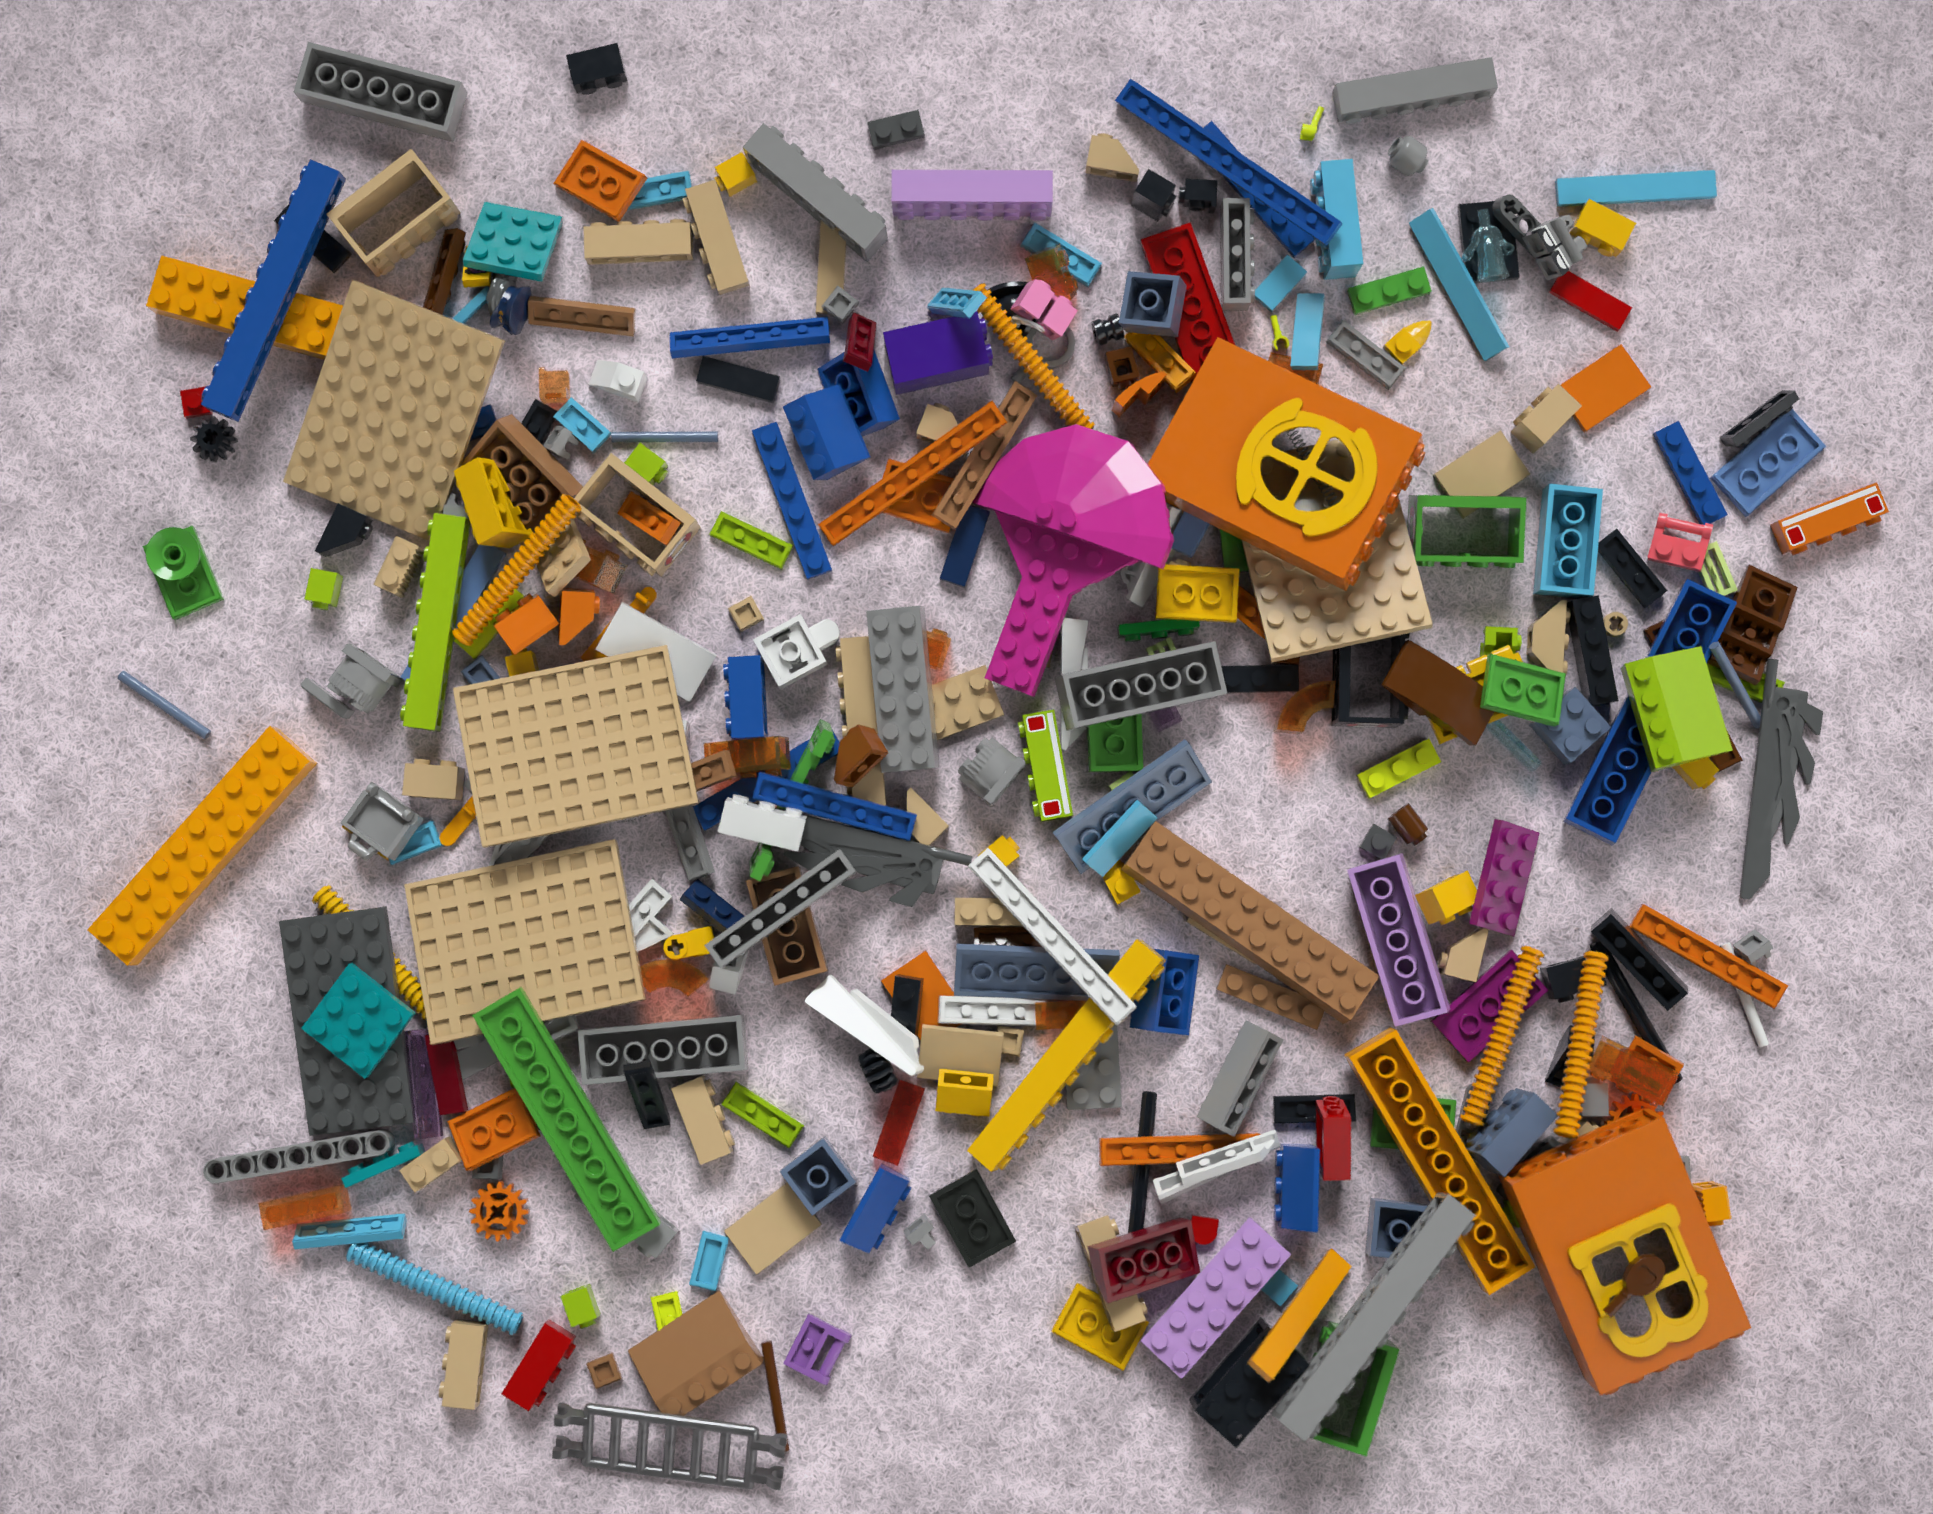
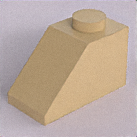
[1085,133,1139,182]
[916,403,968,456]
[907,788,949,846]
[1438,928,1489,982]

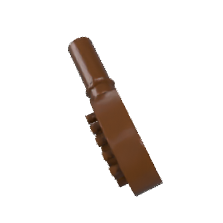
[1603,1254,1665,1318]

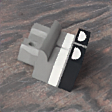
[1522,215,1587,280]

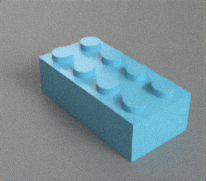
[1310,159,1363,280]
[1533,484,1603,599]

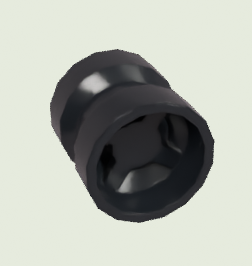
[1091,313,1125,346]

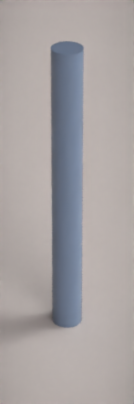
[611,431,718,442]
[1709,642,1761,729]
[117,670,211,739]

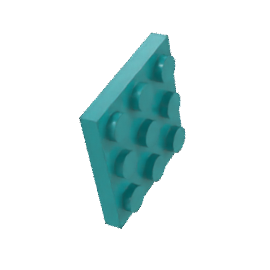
[463,202,562,282]
[301,963,416,1079]

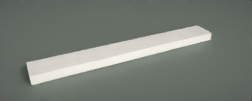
[968,848,1137,1026]

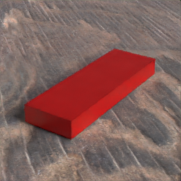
[1548,271,1633,332]

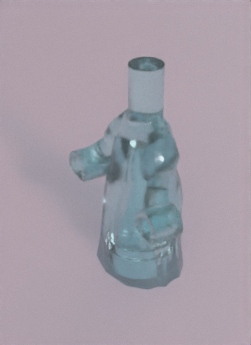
[1461,209,1514,282]

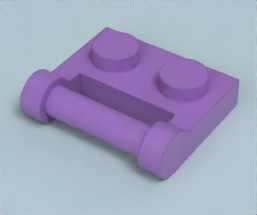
[783,1313,852,1385]

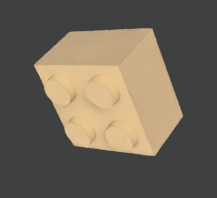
[1511,384,1582,454]

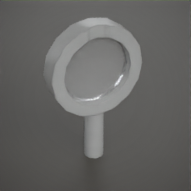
[1011,326,1075,383]

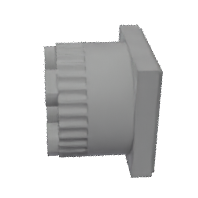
[327,643,402,714]
[957,737,1026,807]

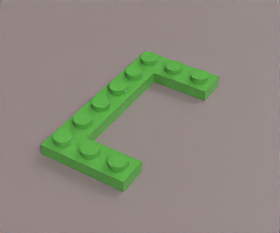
[749,719,835,881]

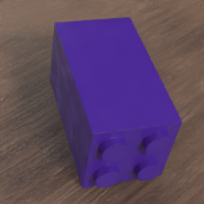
[883,311,993,395]

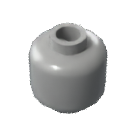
[1388,136,1428,176]

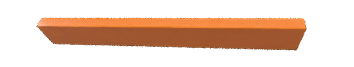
[818,401,1008,546]

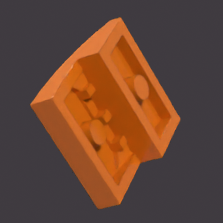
[1112,371,1167,418]

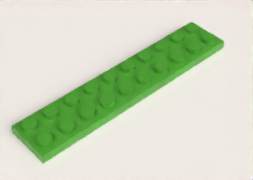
[472,986,661,1252]

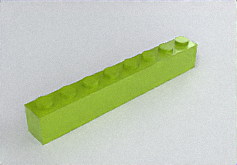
[400,513,471,732]

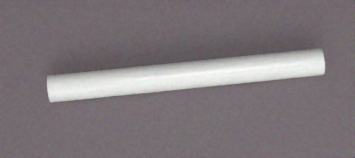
[1719,942,1769,1047]

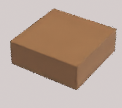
[586,1352,623,1389]

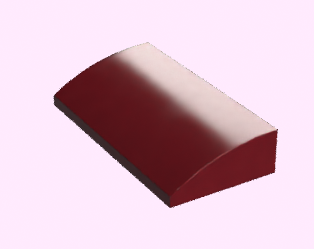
[1087,1217,1200,1303]

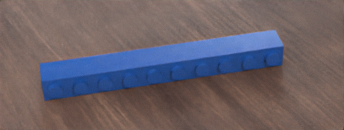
[201,159,346,422]

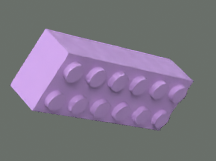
[891,170,1053,221]
[1347,853,1450,1027]
[1141,1217,1291,1379]

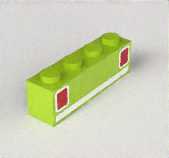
[1018,709,1073,822]

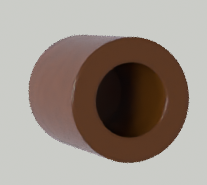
[1387,803,1429,846]

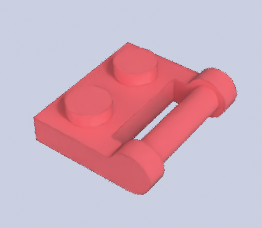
[1647,513,1714,572]

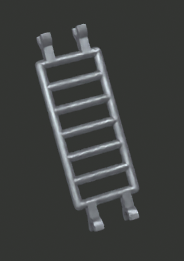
[552,1402,788,1490]

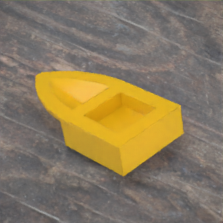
[1383,321,1432,365]
[1103,859,1141,905]

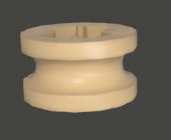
[1603,612,1628,637]

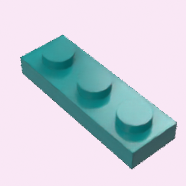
[341,1141,426,1188]

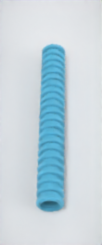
[346,1242,523,1336]

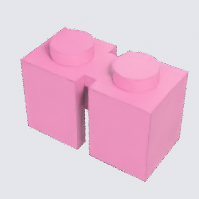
[1011,279,1078,340]

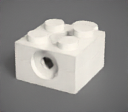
[753,614,840,690]

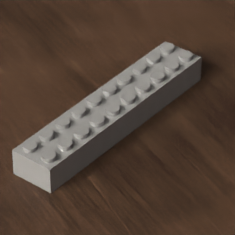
[1271,1193,1475,1442]

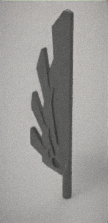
[1739,659,1823,899]
[748,801,972,907]

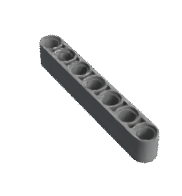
[203,1129,395,1183]

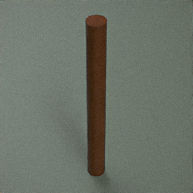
[761,1341,790,1452]

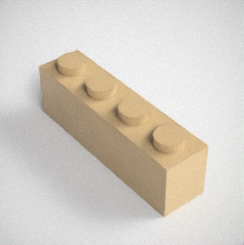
[682,180,750,295]
[583,219,694,265]
[1075,1215,1148,1332]

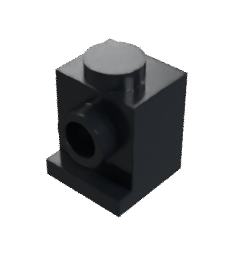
[1178,179,1218,213]

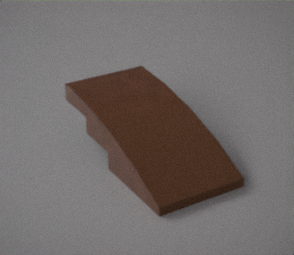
[1707,564,1798,686]
[1382,640,1494,746]

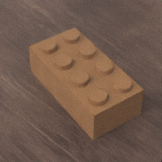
[746,866,829,986]

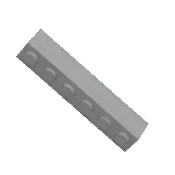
[1332,57,1498,124]
[704,849,857,968]

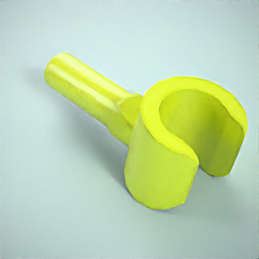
[1300,106,1324,141]
[1270,315,1289,351]

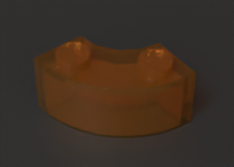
[574,539,628,594]
[1273,681,1336,735]
[640,959,711,997]

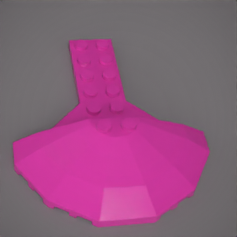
[972,424,1174,697]

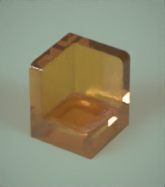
[539,367,570,404]

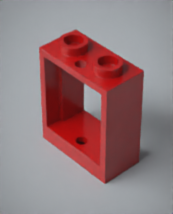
[1316,1096,1351,1181]

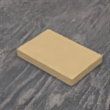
[1433,430,1530,519]
[917,1024,1004,1086]
[724,1183,822,1275]

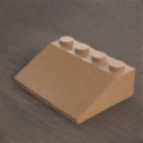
[460,414,583,546]
[628,1290,764,1416]

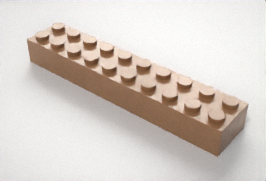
[1121,821,1379,1024]

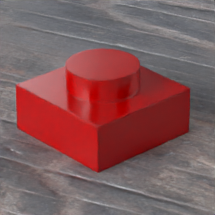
[180,386,213,418]

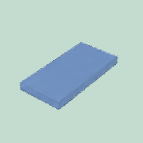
[1710,409,1826,517]

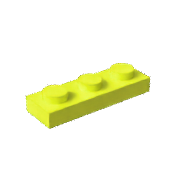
[1356,738,1441,799]

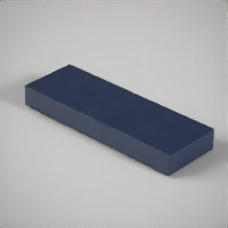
[940,505,990,588]

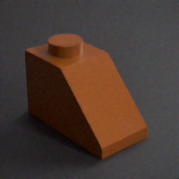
[834,724,888,788]

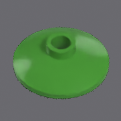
[146,527,200,581]

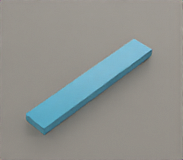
[1555,170,1717,207]
[1409,208,1509,361]

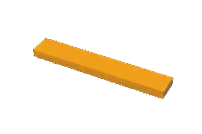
[1247,1248,1352,1382]

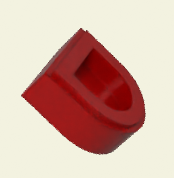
[1191,1214,1219,1245]

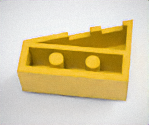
[453,457,533,548]

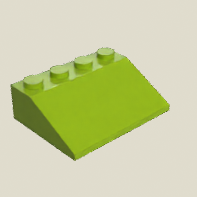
[1620,646,1733,772]

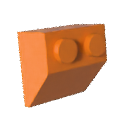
[558,588,600,645]
[493,593,559,655]

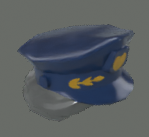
[486,272,532,335]

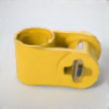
[663,926,714,960]

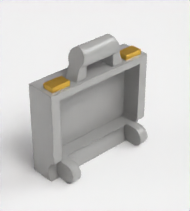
[341,782,424,861]

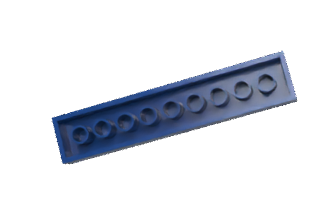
[1563,579,1737,846]

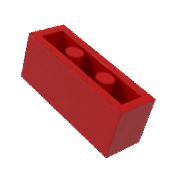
[501,1319,577,1411]

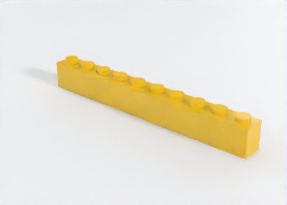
[967,939,1166,1172]

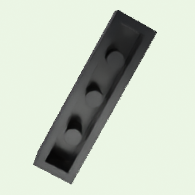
[1567,595,1619,707]
[1591,908,1688,1011]

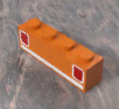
[1770,482,1889,556]

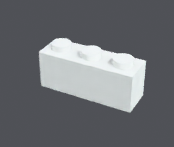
[718,795,807,851]

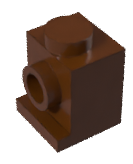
[1104,346,1139,390]

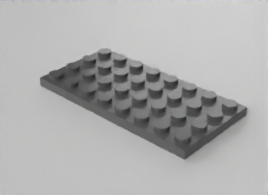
[279,906,417,1136]

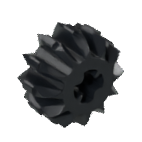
[190,416,238,463]
[858,1048,898,1094]

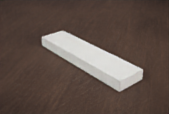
[938,996,1047,1026]

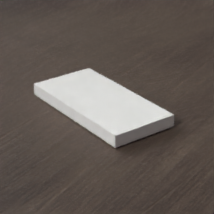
[595,602,716,702]

